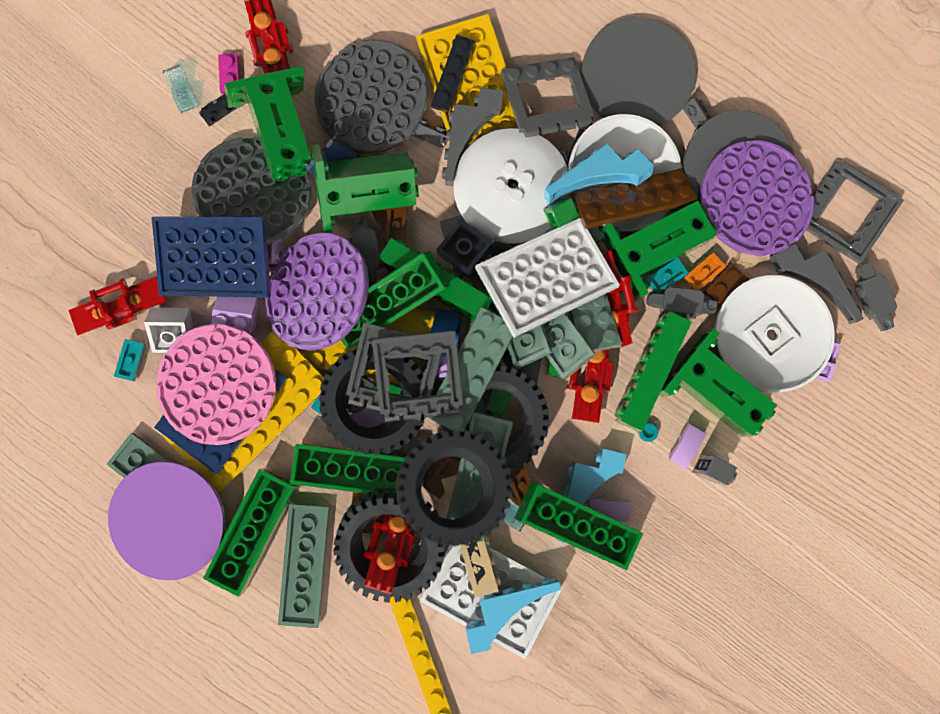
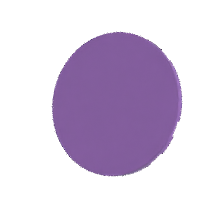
[700,140,814,256]
[265,233,369,350]
[108,461,225,580]

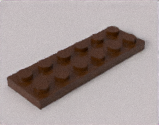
[572,168,698,229]

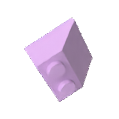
[211,297,259,334]

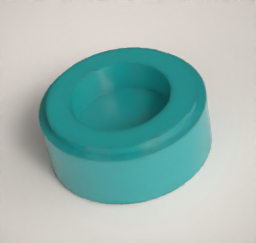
[638,422,658,442]

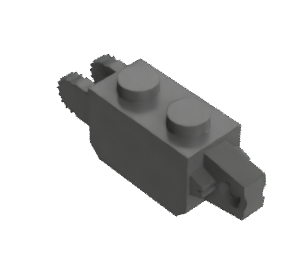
[349,216,382,286]
[855,263,897,331]
[646,287,717,319]

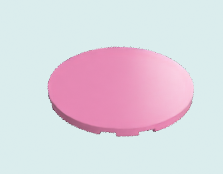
[156,324,276,445]

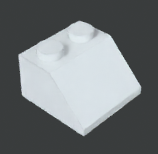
[144,308,193,353]

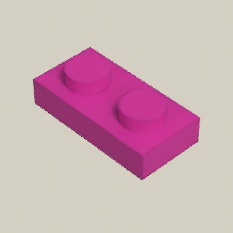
[218,53,240,94]

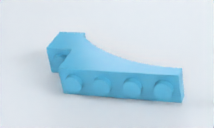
[545,144,654,204]
[557,449,627,543]
[466,577,561,654]

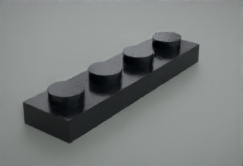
[431,34,474,114]

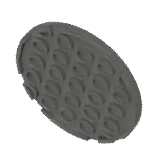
[581,17,696,126]
[315,40,428,154]
[683,110,795,205]
[192,137,311,244]

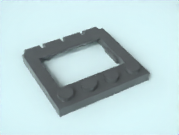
[501,57,594,138]
[806,162,904,264]
[346,323,441,421]
[372,331,463,422]

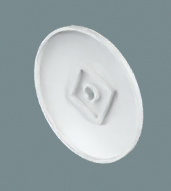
[568,114,682,232]
[454,128,570,244]
[715,275,835,393]

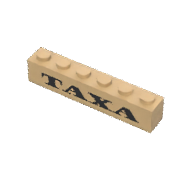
[442,475,501,598]

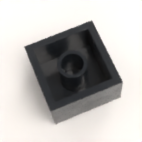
[436,218,492,277]

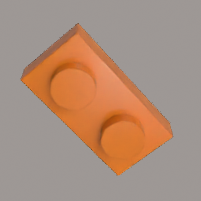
[683,252,726,291]

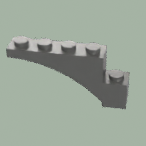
[442,88,503,186]
[769,244,864,325]

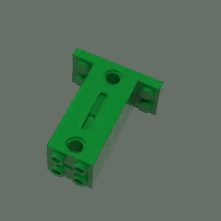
[224,66,311,181]
[311,144,419,233]
[601,201,717,302]
[659,329,777,437]

